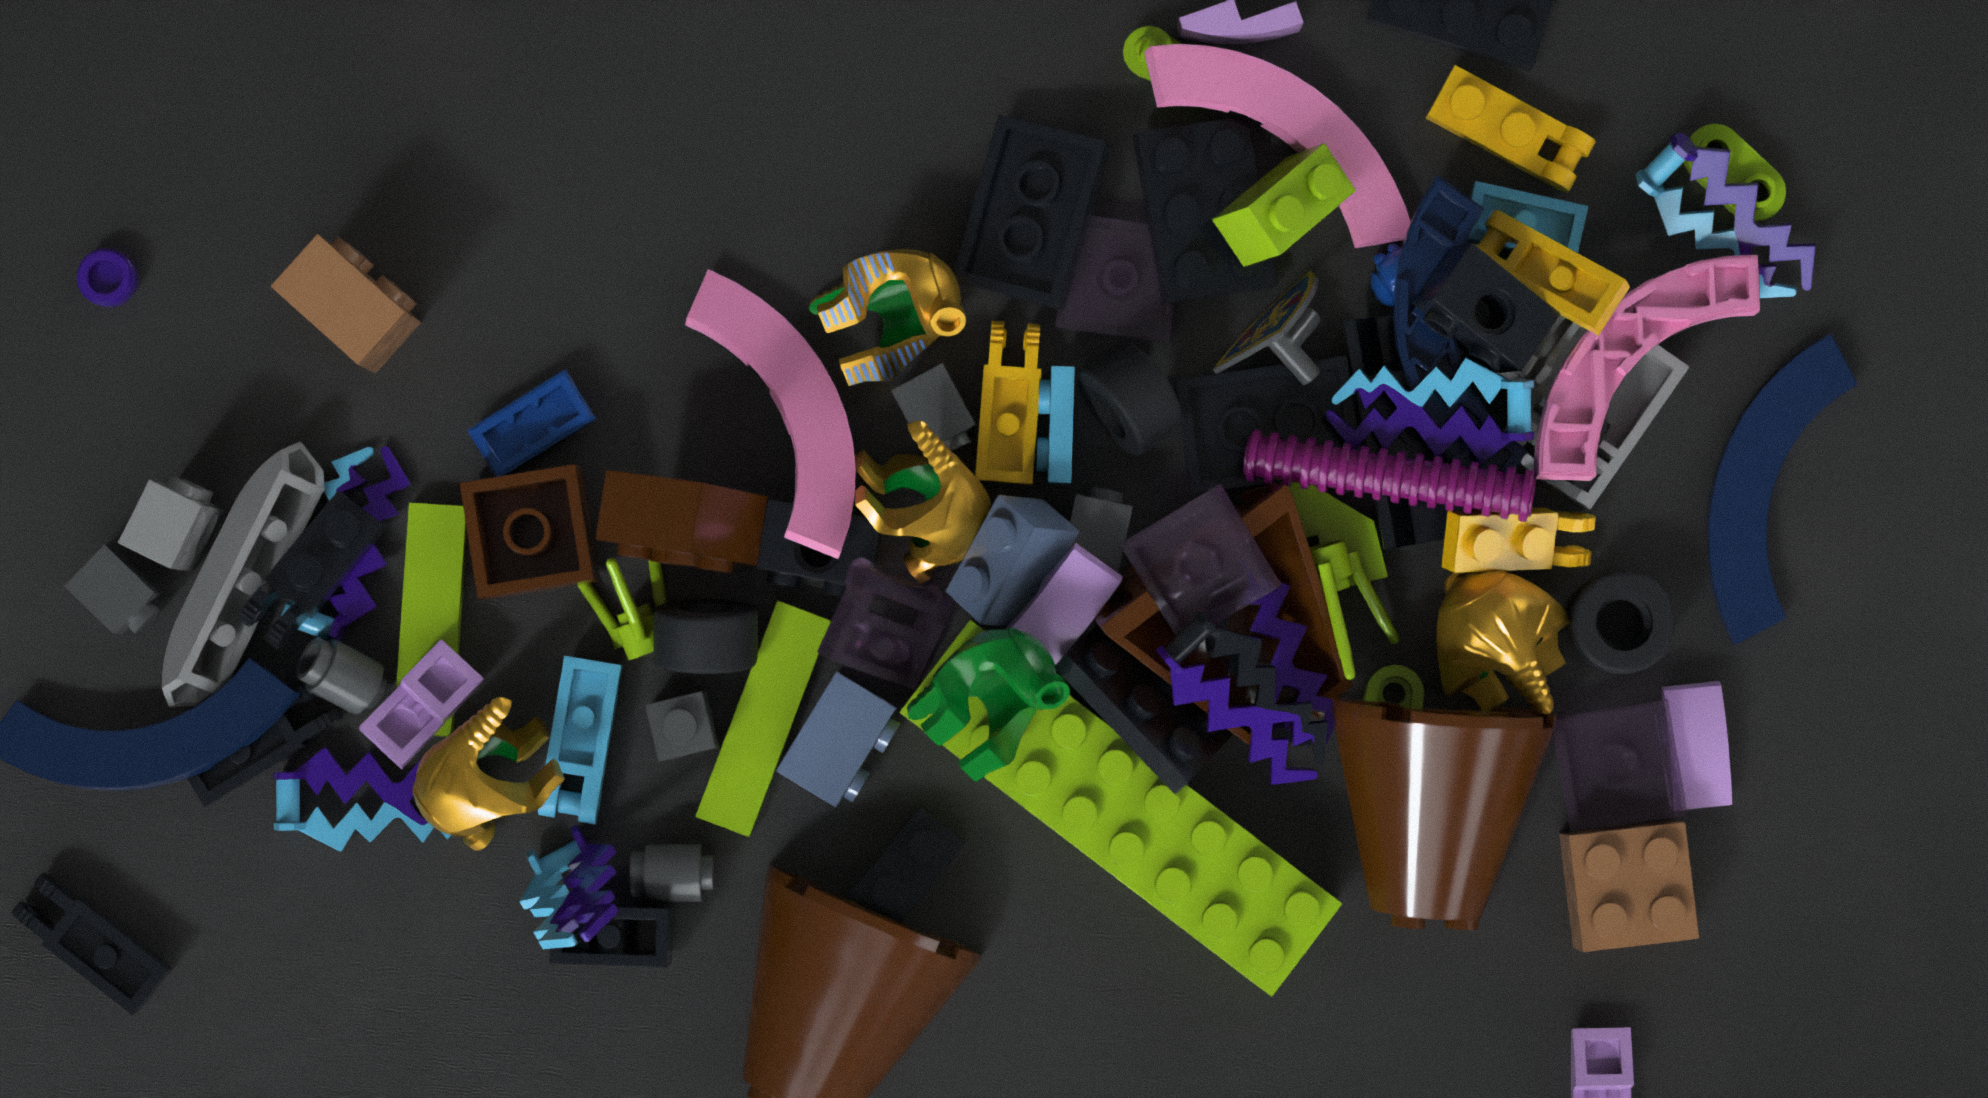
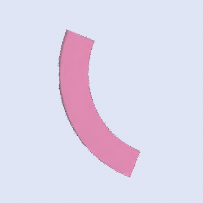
[1144,44,1410,248]
[1534,255,1760,481]
[685,269,856,559]

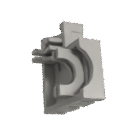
[1497,315,1689,511]

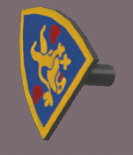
[1212,271,1321,385]

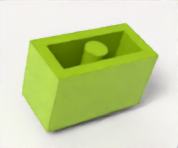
[1212,143,1356,267]

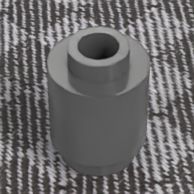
[296,637,387,715]
[630,844,714,903]

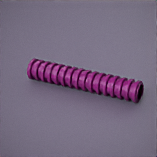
[1243,429,1536,522]

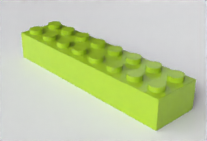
[899,620,1342,997]

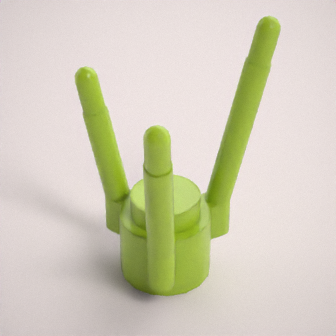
[1309,540,1400,680]
[577,558,667,661]

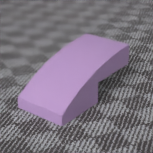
[1176,0,1304,44]
[1006,543,1123,665]
[359,639,484,769]
[1662,681,1732,811]
[1571,1027,1634,1098]

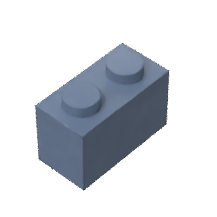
[945,495,1080,626]
[776,671,901,808]

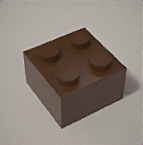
[460,464,600,600]
[595,470,768,573]

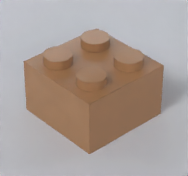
[270,234,422,374]
[1559,820,1699,952]

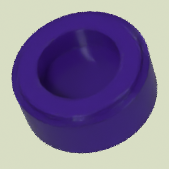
[77,248,138,308]

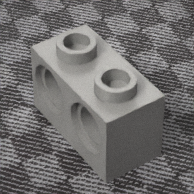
[118,475,224,572]

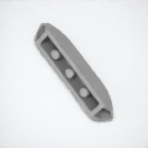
[162,441,324,707]

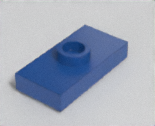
[467,370,597,477]

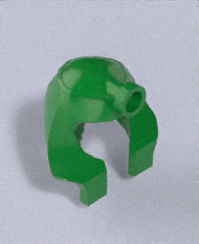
[907,628,1070,783]

